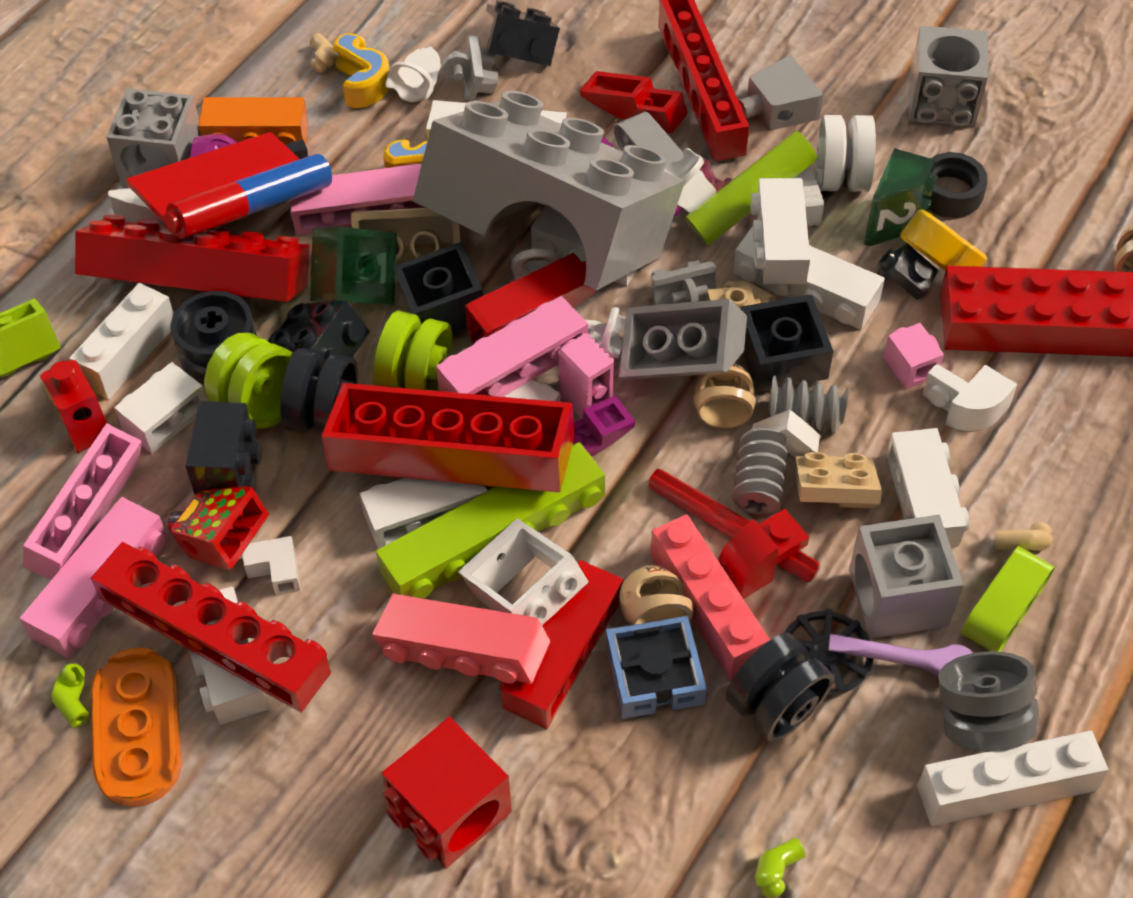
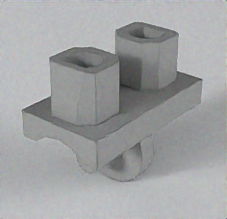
[443,35,498,101]
[651,260,717,305]

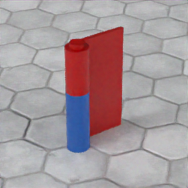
[126,132,332,239]

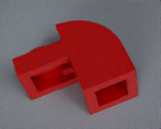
[718,509,809,599]

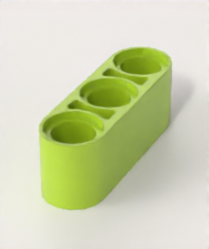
[960,546,1055,652]

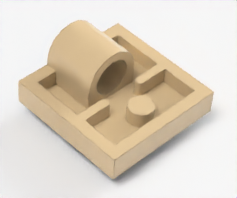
[794,452,882,509]

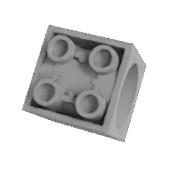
[908,26,988,127]
[106,88,201,187]
[849,514,964,639]

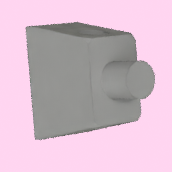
[738,55,823,130]

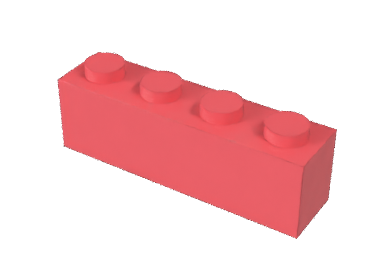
[650,514,770,681]
[372,594,550,684]

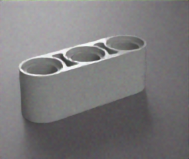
[614,112,683,170]

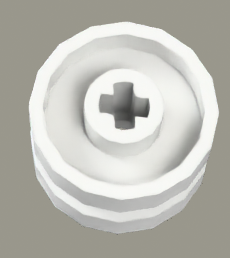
[816,115,876,192]

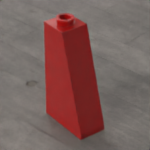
[465,253,595,345]

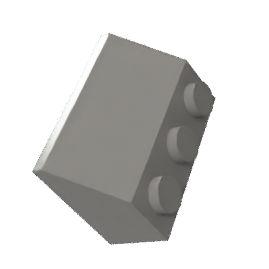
[619,299,747,380]

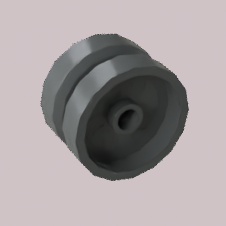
[938,651,1040,752]

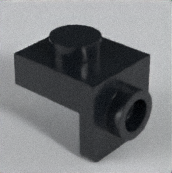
[877,243,938,300]

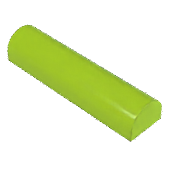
[685,130,818,245]

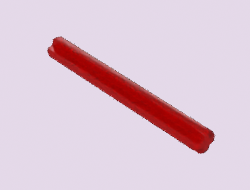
[648,468,821,582]

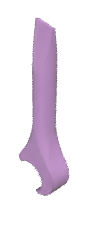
[828,634,973,678]

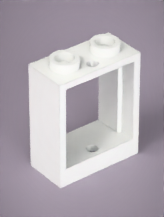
[459,518,589,625]

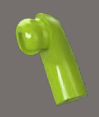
[51,663,90,728]
[755,837,806,898]

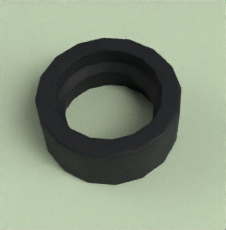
[918,152,987,218]

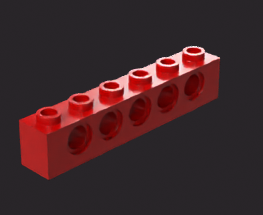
[658,0,750,162]
[91,541,331,713]

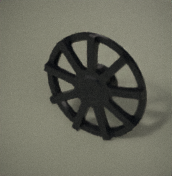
[784,608,873,695]

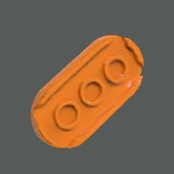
[91,647,182,807]

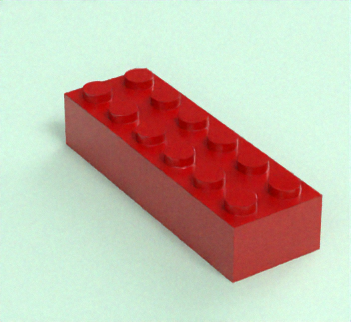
[75,215,310,302]
[940,265,1133,357]
[321,383,574,493]

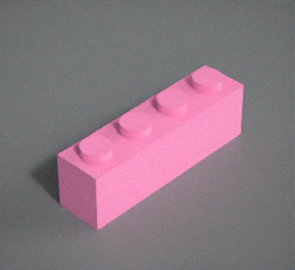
[290,164,425,235]
[436,296,588,397]
[23,423,142,580]
[19,497,167,659]

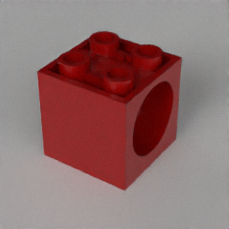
[381,716,512,869]

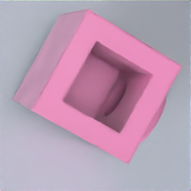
[883,323,944,390]

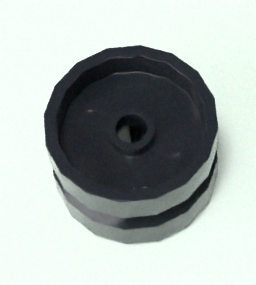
[170,291,257,385]
[280,348,358,436]
[726,632,835,743]

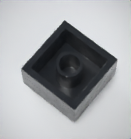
[393,242,484,333]
[740,294,834,392]
[185,401,262,495]

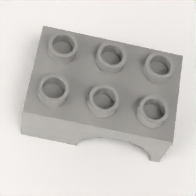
[413,91,685,290]

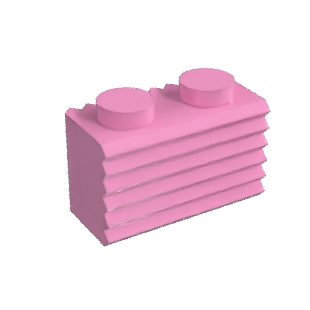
[558,334,614,419]

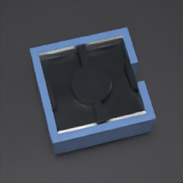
[605,616,707,719]

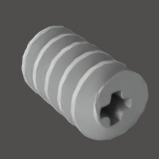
[768,375,849,434]
[732,428,788,516]

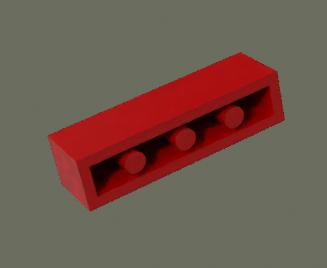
[499,560,623,730]

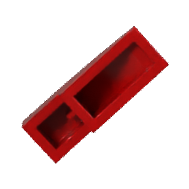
[579,71,688,134]

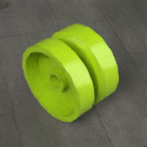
[373,310,453,391]
[204,333,293,428]

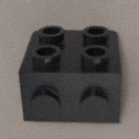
[486,0,560,66]
[268,300,370,360]

